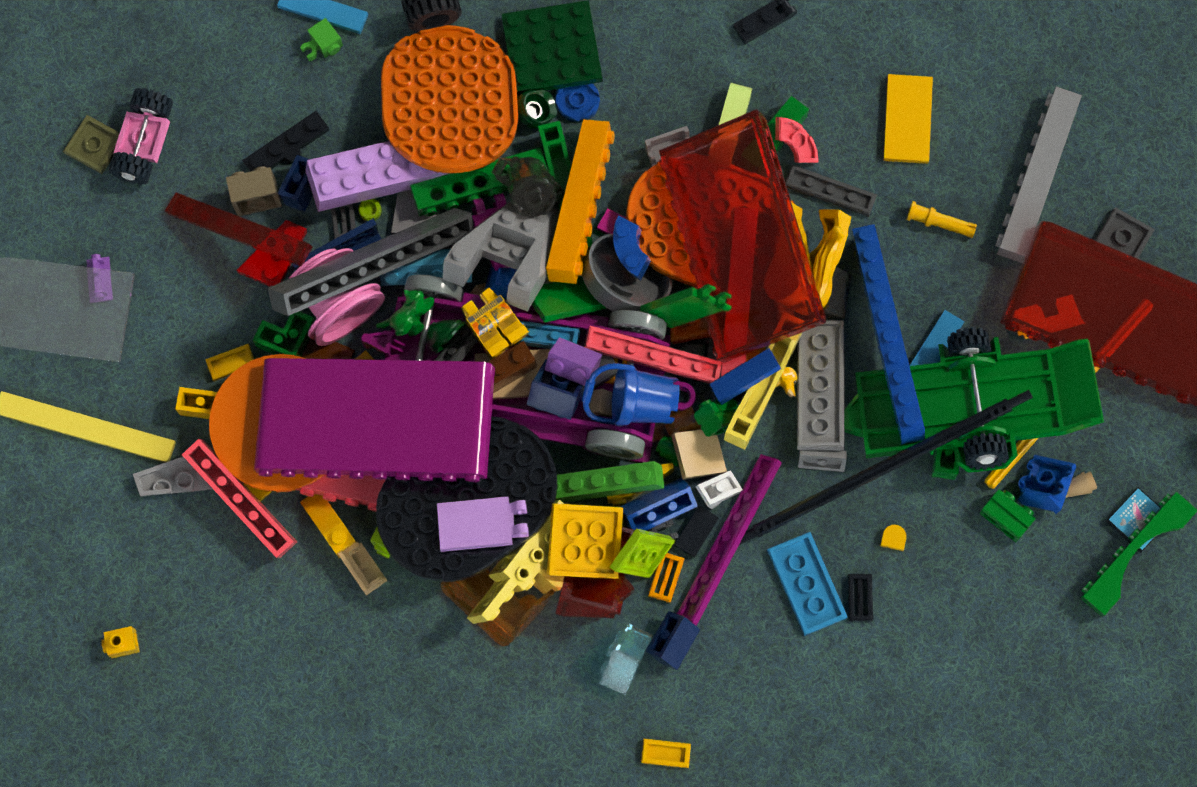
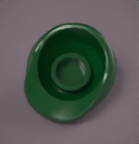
[517,90,557,129]
[426,319,466,353]

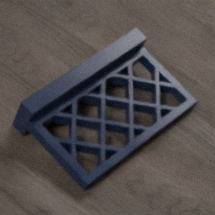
[292,218,382,271]

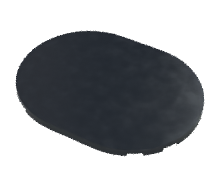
[376,416,558,582]

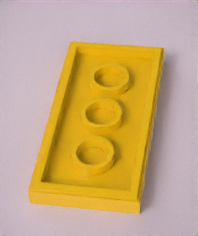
[883,74,933,164]

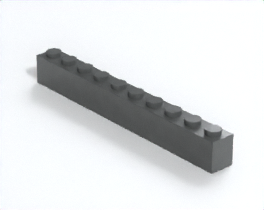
[268,208,474,316]

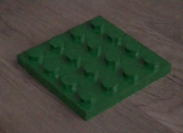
[502,0,603,95]

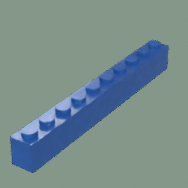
[852,224,925,444]

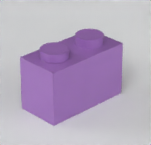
[545,337,602,386]

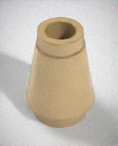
[1066,472,1097,498]

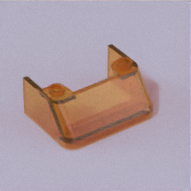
[441,570,555,646]

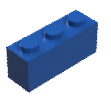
[620,478,698,533]

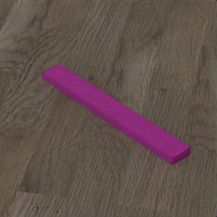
[677,454,782,626]

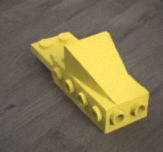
[467,500,566,624]

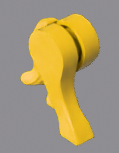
[764,201,851,316]

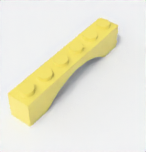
[724,312,805,450]

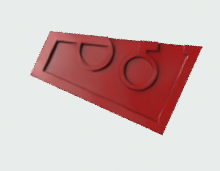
[236,220,307,287]

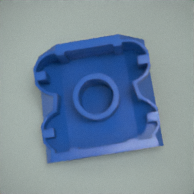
[1018,455,1076,514]

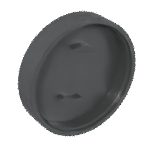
[582,234,672,312]

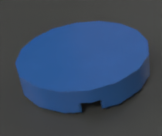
[556,84,600,122]

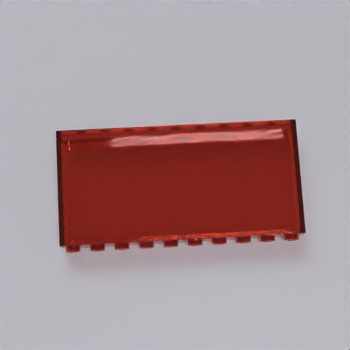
[659,109,826,363]
[1000,221,1197,406]

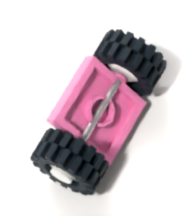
[109,88,173,185]

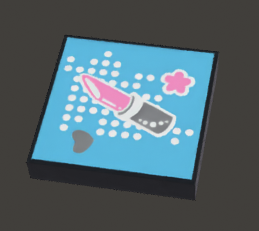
[1106,487,1161,553]

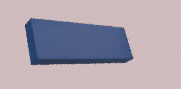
[710,348,781,405]

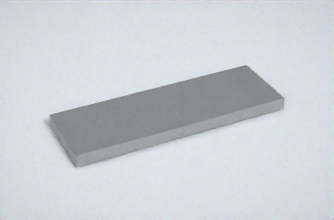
[797,320,844,450]

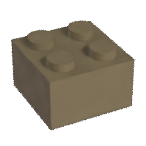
[226,166,282,217]

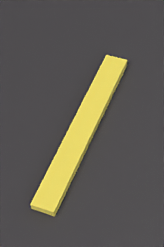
[0,391,176,463]

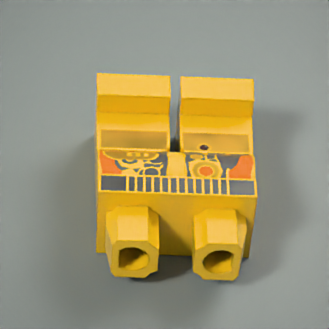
[462,288,529,360]

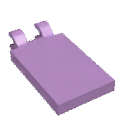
[437,497,529,552]

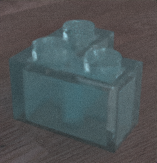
[599,623,653,695]

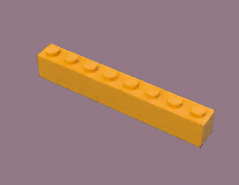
[546,119,615,284]

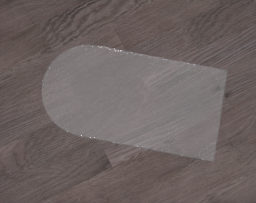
[0,257,135,362]

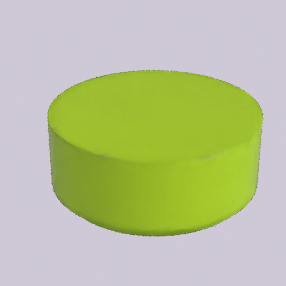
[359,199,382,221]

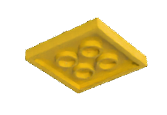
[547,503,623,579]

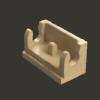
[338,542,387,595]

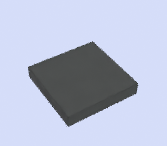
[1092,207,1155,268]

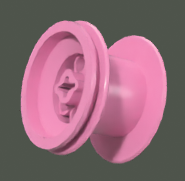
[289,248,385,346]

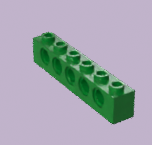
[411,148,548,217]

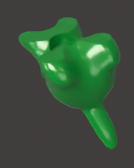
[376,290,435,336]

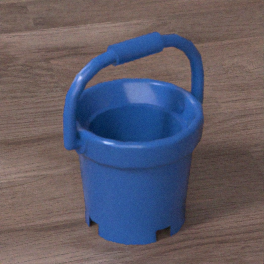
[581,363,679,425]

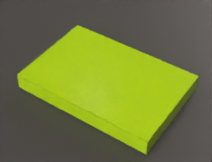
[610,528,675,578]

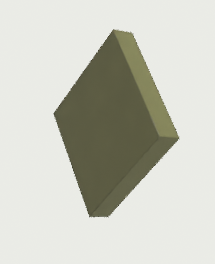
[63,115,120,174]

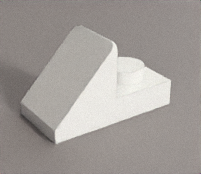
[696,470,743,509]

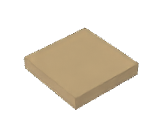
[671,429,727,480]

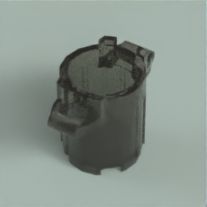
[492,156,565,218]

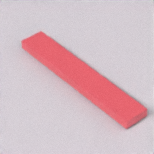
[584,326,722,384]

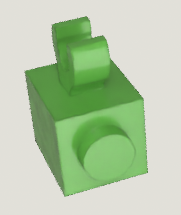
[300,18,343,61]

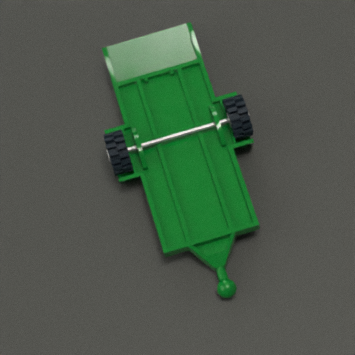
[844,327,1104,473]

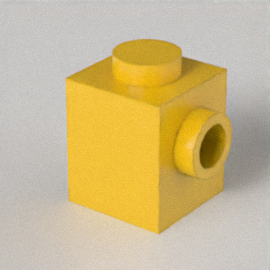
[101,626,140,658]

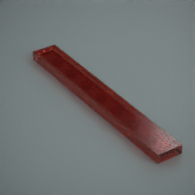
[165,192,313,267]

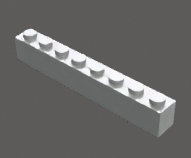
[995,87,1082,263]

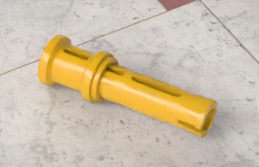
[906,201,977,238]

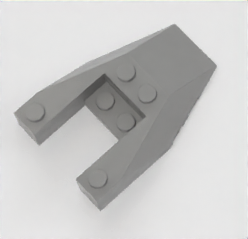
[442,195,560,311]

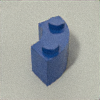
[613,215,651,281]

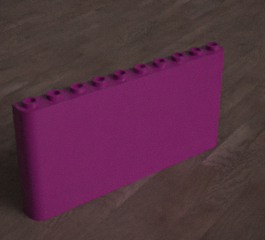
[254,358,495,482]

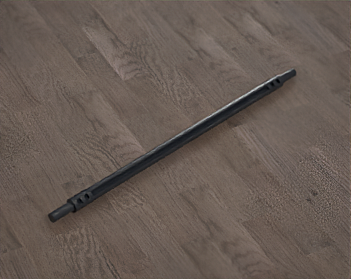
[739,390,1033,545]

